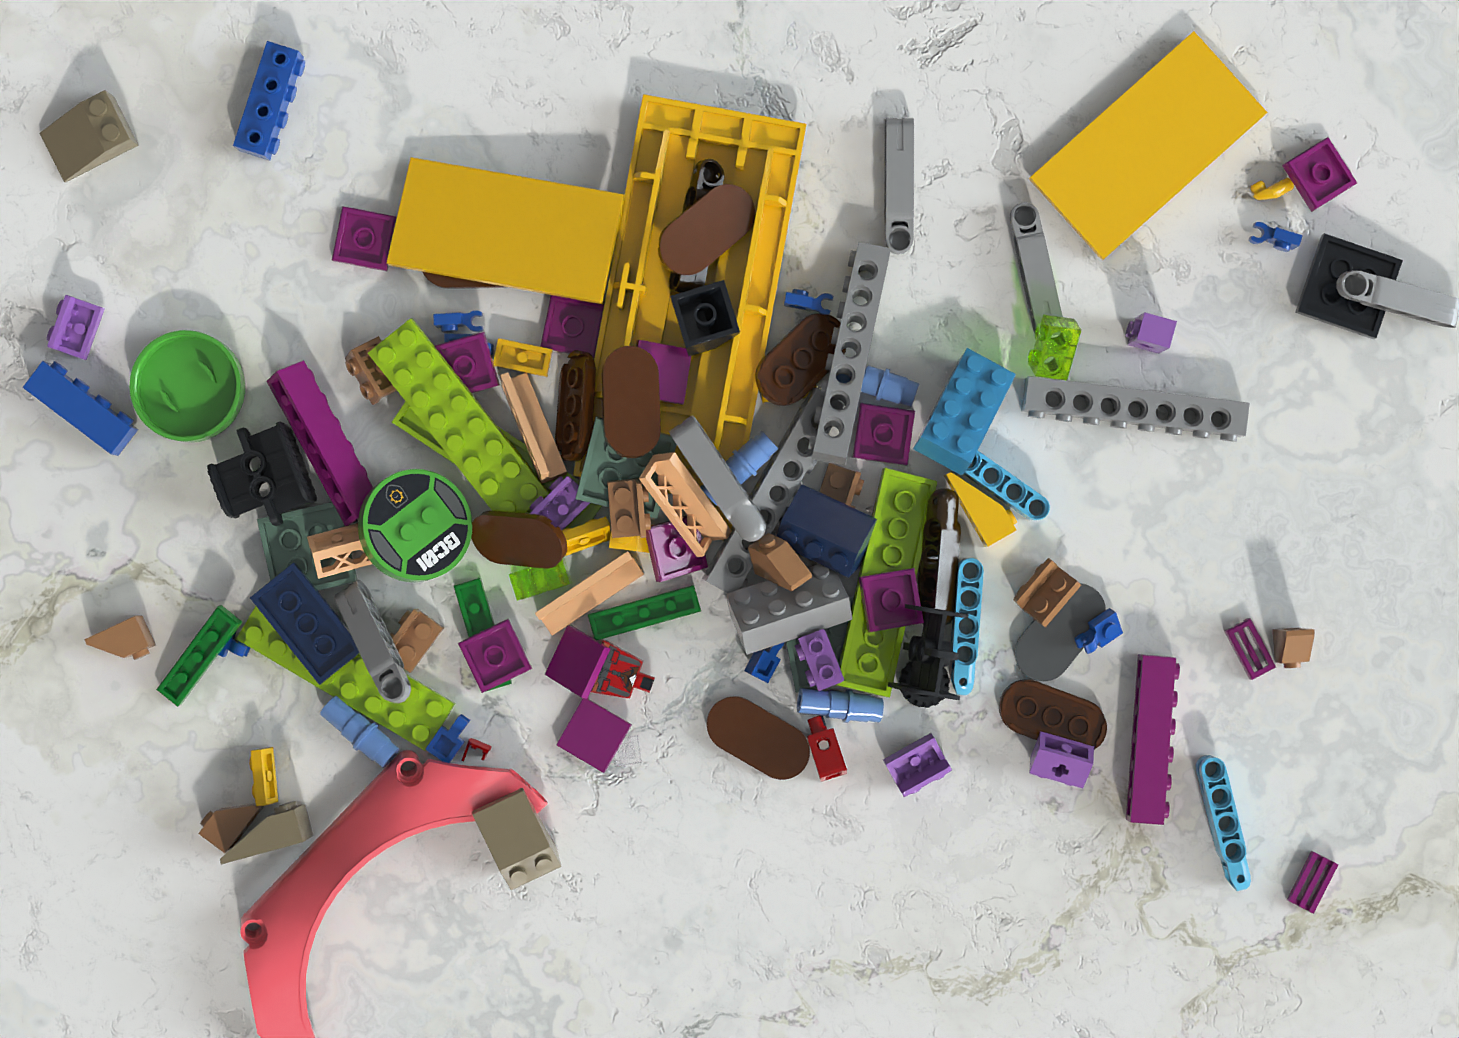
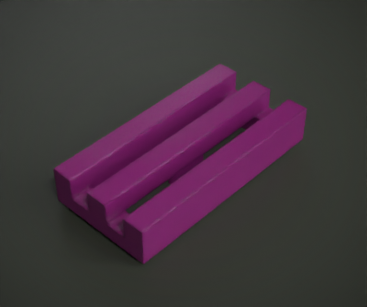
[1224,618,1276,680]
[1287,851,1339,914]

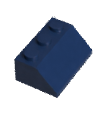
[776,484,877,578]

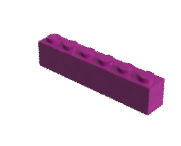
[266,360,373,526]
[1126,654,1180,825]

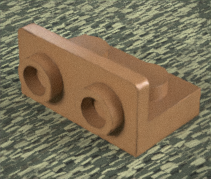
[345,336,397,405]
[819,463,864,508]
[607,478,651,538]
[1013,558,1081,628]
[390,609,444,673]

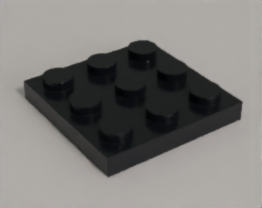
[1295,233,1403,339]

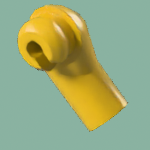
[1250,177,1294,200]

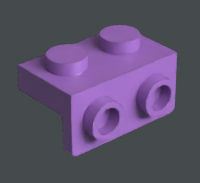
[47,295,105,360]
[529,476,590,530]
[794,629,844,691]
[883,733,952,797]

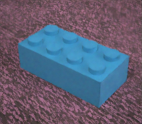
[913,348,1016,475]

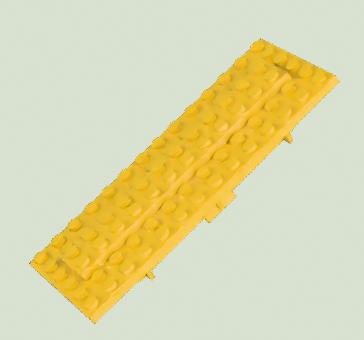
[573,94,807,501]

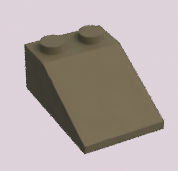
[39,90,139,183]
[472,788,562,890]
[220,801,314,865]

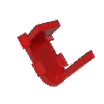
[461,738,492,762]

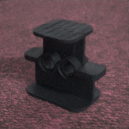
[207,422,317,526]
[888,604,969,700]

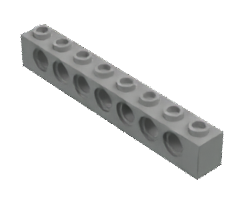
[808,242,891,466]
[1021,376,1250,442]
[702,387,845,593]

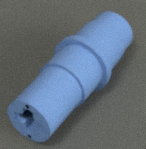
[836,365,919,407]
[700,431,778,506]
[797,688,884,723]
[320,696,399,768]

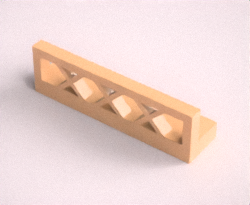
[500,372,567,484]
[639,452,732,557]
[307,523,372,579]
[535,551,644,636]

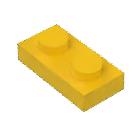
[493,338,553,377]
[562,516,611,556]
[249,747,278,806]

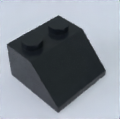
[670,280,740,356]

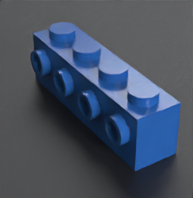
[233,41,305,161]
[22,361,139,456]

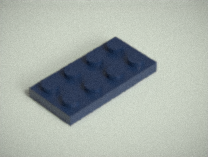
[250,563,360,685]

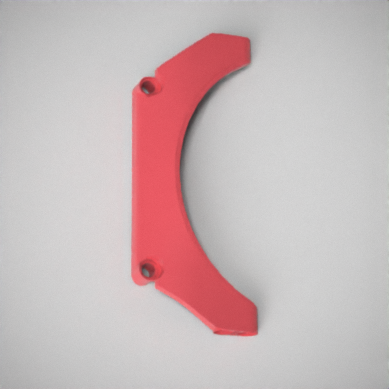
[240,750,548,1038]

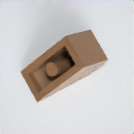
[748,533,812,591]
[84,615,156,660]
[1272,628,1315,668]
[198,803,264,853]

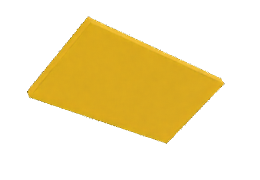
[1029,31,1268,260]
[387,157,625,304]

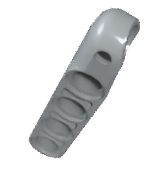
[884,118,914,255]
[1010,202,1065,339]
[1336,271,1459,328]
[669,415,766,542]
[335,580,411,703]

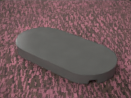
[1015,583,1106,682]

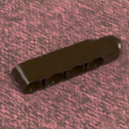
[669,159,724,293]
[918,488,961,625]

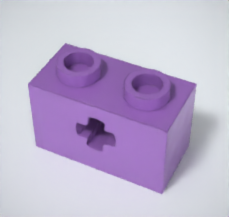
[1125,312,1177,354]
[1029,731,1094,789]

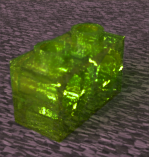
[1028,315,1081,380]
[509,557,573,601]

